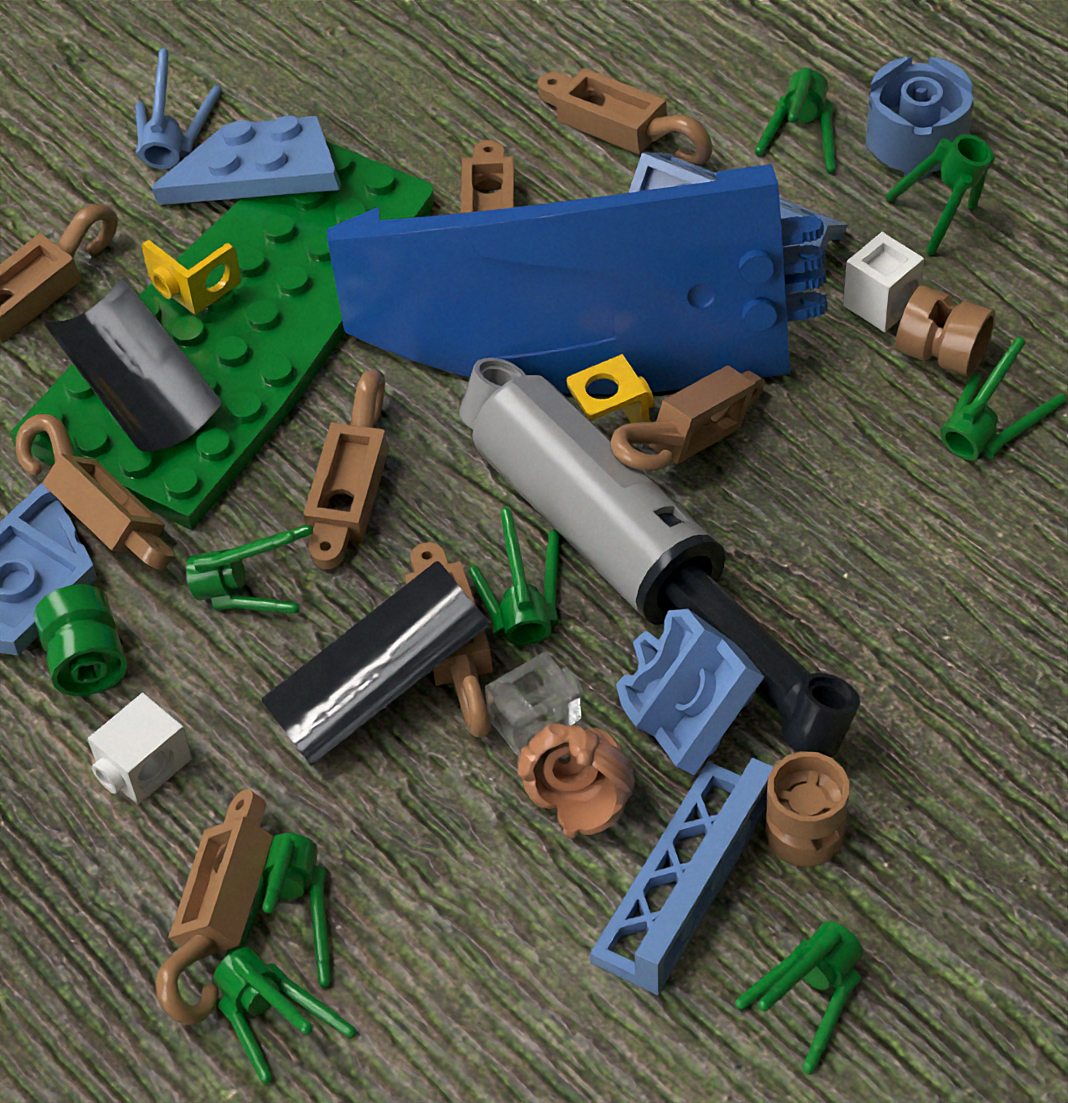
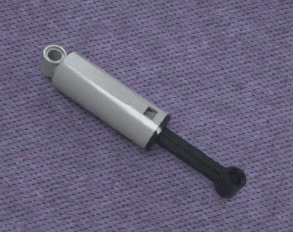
[459,358,861,758]

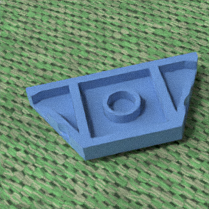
[151,116,341,205]
[0,482,97,655]

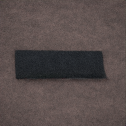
[42,278,222,452]
[262,561,492,766]

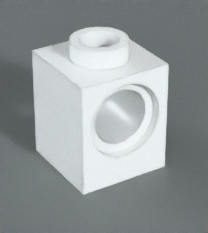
[843,232,924,332]
[88,692,192,805]

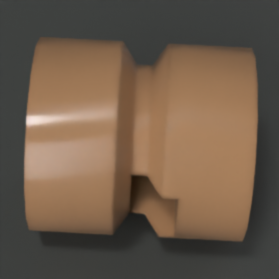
[895,285,996,377]
[765,751,849,867]

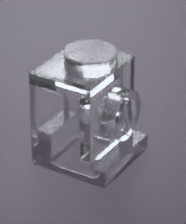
[485,651,584,757]

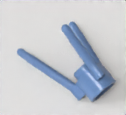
[135,48,222,169]

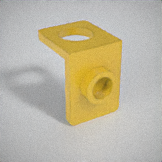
[141,240,241,315]
[567,354,654,423]

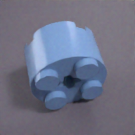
[866,57,974,180]

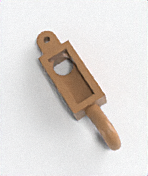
[537,68,713,165]
[461,140,515,213]
[0,203,118,344]
[610,365,765,471]
[303,369,389,569]
[15,414,174,570]
[404,542,493,738]
[155,789,274,1025]

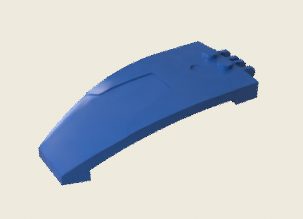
[327,164,828,394]

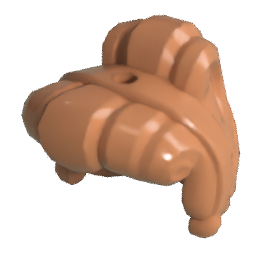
[517,723,635,839]

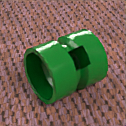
[33,584,128,697]

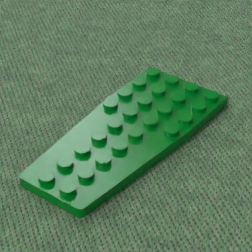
[10,141,435,530]

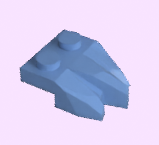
[616,609,764,775]

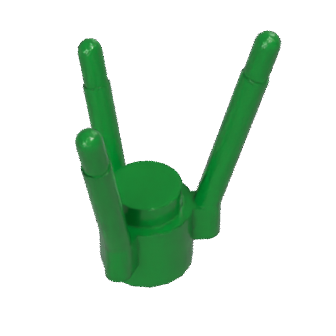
[755,68,836,174]
[885,134,995,256]
[940,337,1067,461]
[468,507,560,645]
[186,525,314,614]
[224,833,331,988]
[735,921,864,1074]
[213,947,357,1084]

